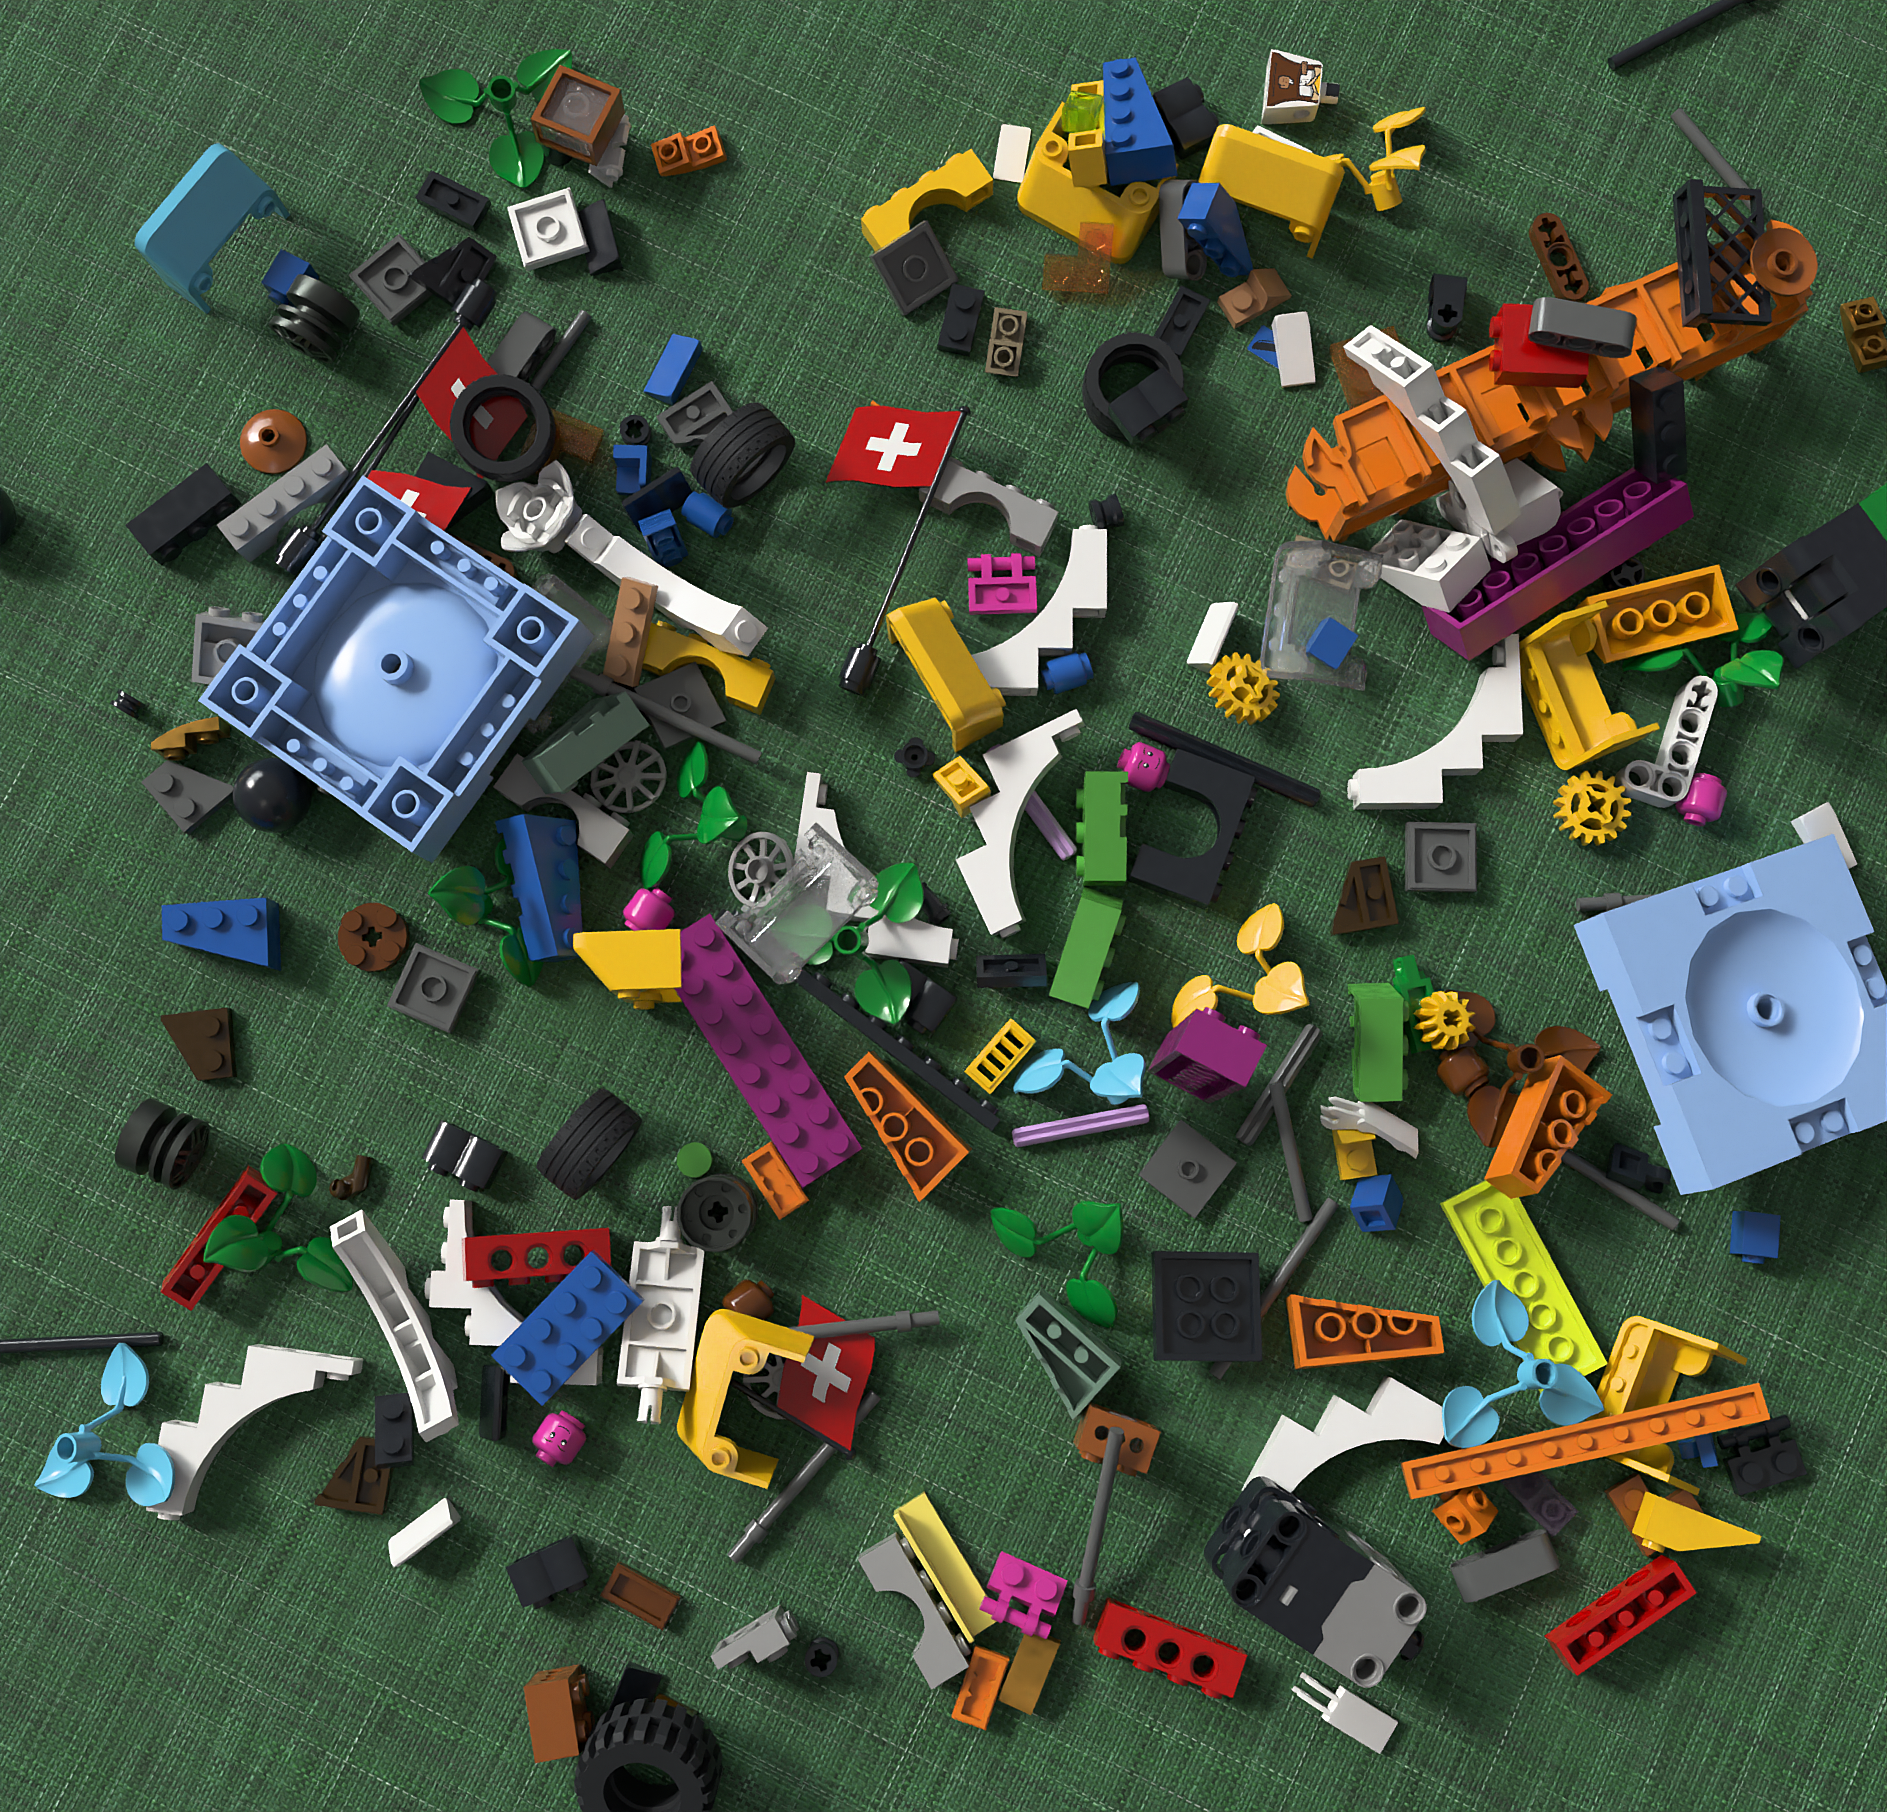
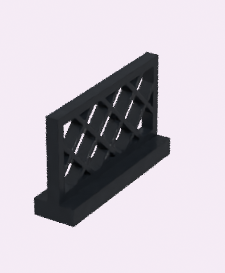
[1673,179,1772,328]

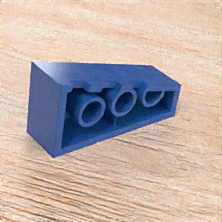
[1103,57,1178,186]
[495,814,582,962]

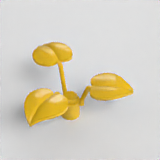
[1324,107,1426,211]
[1171,903,1309,1028]

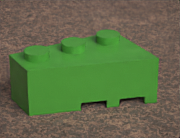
[1076,771,1128,886]
[1049,887,1126,1009]
[1348,983,1409,1102]

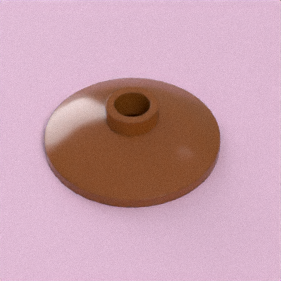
[1750,228,1818,297]
[240,409,307,474]

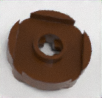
[338,903,410,973]

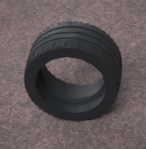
[1082,332,1184,442]
[450,374,556,482]
[690,402,795,509]
[536,1088,642,1200]

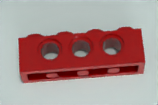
[160,1165,278,1311]
[462,1228,611,1288]
[1544,1555,1697,1676]
[1093,1597,1247,1699]

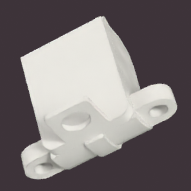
[1436,458,1563,563]

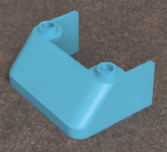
[135,143,290,314]

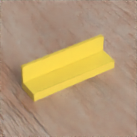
[893,1491,997,1643]

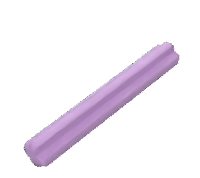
[986,744,1077,860]
[1012,1104,1149,1147]

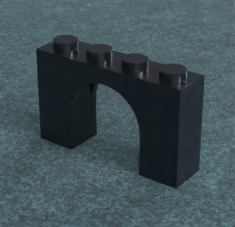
[1128,749,1258,910]

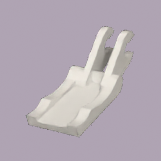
[1320,1097,1418,1159]
[1292,1672,1398,1754]

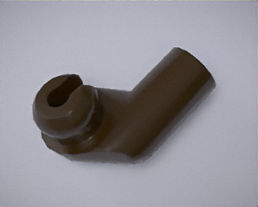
[329,1155,374,1200]

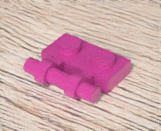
[967,553,1037,615]
[979,1551,1068,1639]

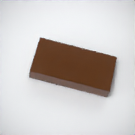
[600,1561,682,1631]

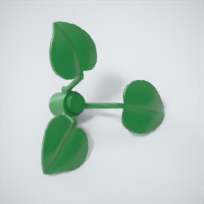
[419,49,573,188]
[1622,612,1784,707]
[640,741,747,891]
[428,837,544,987]
[773,863,924,1024]
[203,1143,353,1292]
[990,1201,1123,1328]

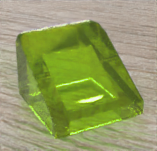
[1062,90,1103,133]

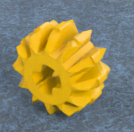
[1413,991,1476,1050]

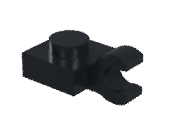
[1605,1142,1672,1194]

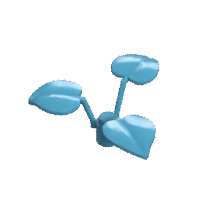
[1013,982,1146,1105]
[1442,1280,1604,1448]
[34,1343,175,1506]

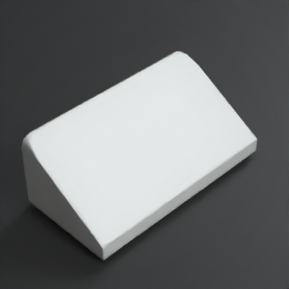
[1187,602,1239,673]
[388,1498,461,1567]

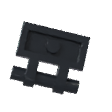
[1717,1414,1807,1496]

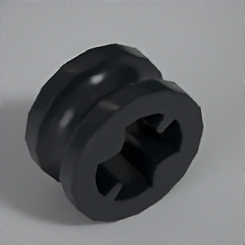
[619,415,651,446]
[110,689,146,720]

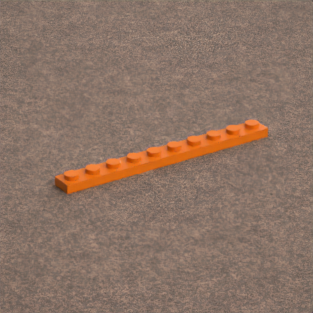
[1401,1383,1770,1499]

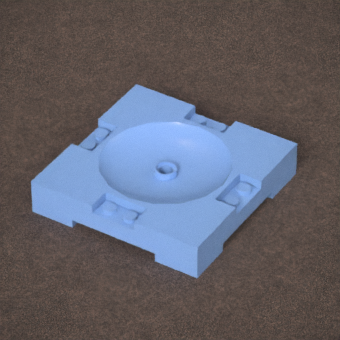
[198,476,595,863]
[1574,834,1887,1195]

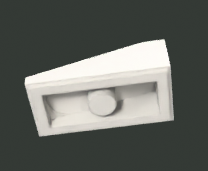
[1272,311,1316,388]
[1790,802,1857,869]

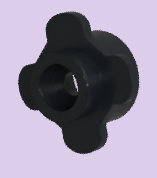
[894,737,935,778]

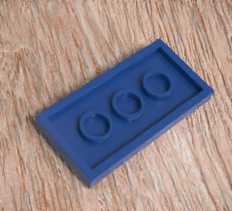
[491,1250,645,1406]

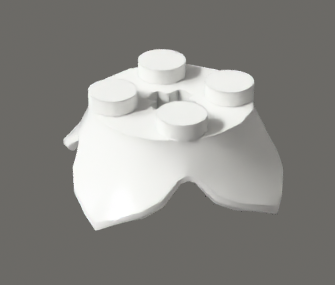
[495,460,582,553]

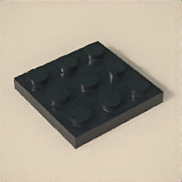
[1151,1251,1262,1362]

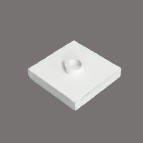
[507,187,590,271]

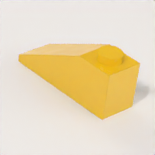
[1632,1491,1761,1553]

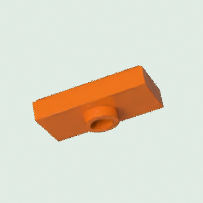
[742,1142,810,1220]
[951,1644,1009,1730]

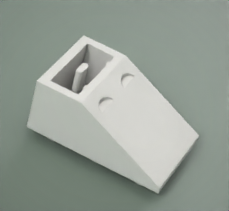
[1360,519,1491,613]

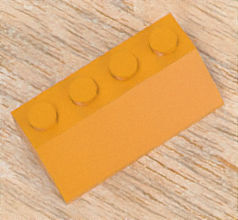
[1575,564,1738,664]

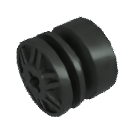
[269,274,360,364]
[115,1098,210,1190]
[677,1173,758,1252]

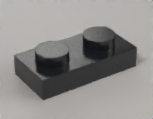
[415,170,491,232]
[937,283,985,357]
[1154,285,1210,360]
[976,954,1047,989]
[375,1392,414,1470]

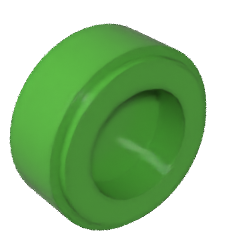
[677,1142,713,1178]

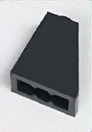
[414,451,494,529]

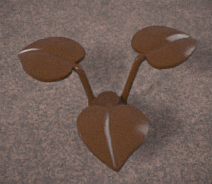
[1444,989,1601,1148]

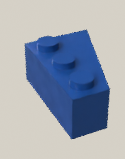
[162,897,281,971]

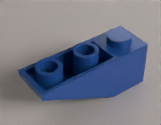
[1177,183,1253,277]
[638,509,688,567]

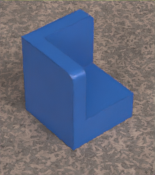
[613,445,652,495]
[1300,617,1358,670]
[1350,1174,1403,1232]

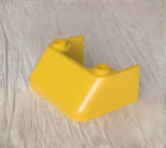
[1017,102,1178,264]
[1198,124,1345,259]
[886,598,1006,752]
[1519,600,1660,770]
[573,929,682,1010]
[677,1309,814,1489]
[1585,1316,1748,1496]

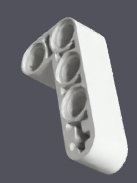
[1614,675,1718,808]

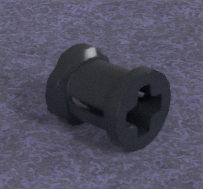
[805,1637,839,1677]

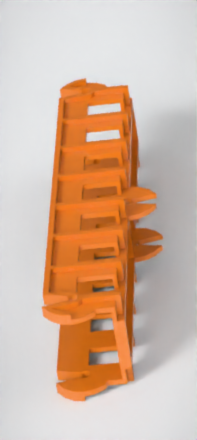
[1285,220,1813,543]

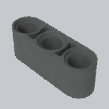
[1159,179,1207,280]
[1528,297,1637,358]
[487,311,557,382]
[1450,1529,1561,1603]

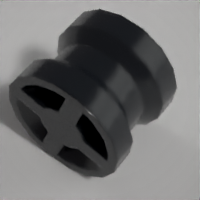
[1088,493,1124,529]
[1603,557,1645,592]

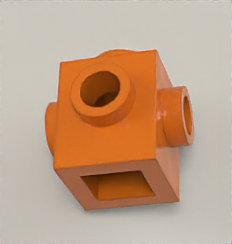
[1432,1485,1498,1545]

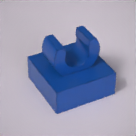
[1678,1433,1718,1468]

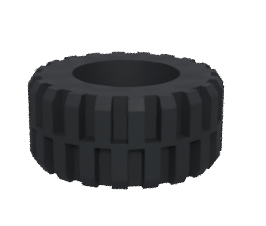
[574,1698,723,1812]

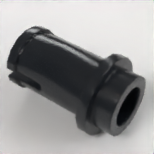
[921,882,952,926]

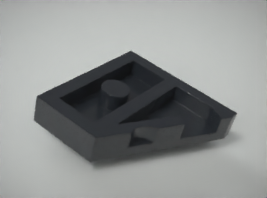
[408,237,497,307]

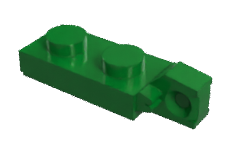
[1393,954,1434,1054]

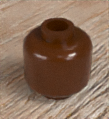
[1437,1046,1490,1098]
[722,1279,774,1321]

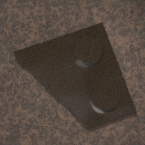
[1330,856,1399,936]
[161,1008,237,1081]
[314,1435,393,1515]

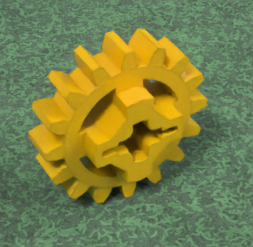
[1207,652,1280,725]
[1553,771,1631,846]

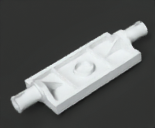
[617,1206,705,1425]

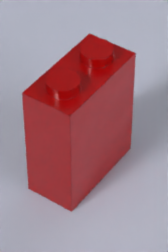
[1489,303,1589,388]

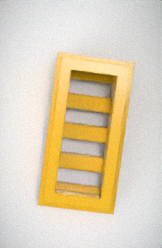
[964,1018,1037,1095]

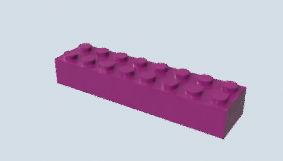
[1422,467,1694,661]
[673,913,862,1189]
[1147,1007,1267,1104]

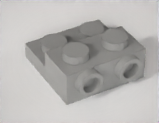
[191,606,265,684]
[710,1605,800,1669]

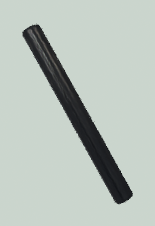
[1129,712,1321,807]

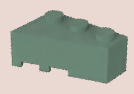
[521,692,649,794]
[1016,1288,1122,1420]

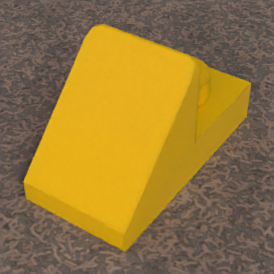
[932,756,991,818]
[1331,1119,1377,1180]

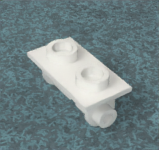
[588,114,631,188]

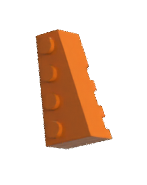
[844,1051,972,1202]
[1484,1055,1613,1199]
[1286,1294,1444,1370]

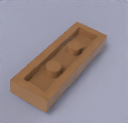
[603,577,658,687]

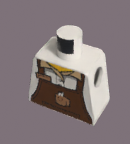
[1261,49,1340,124]

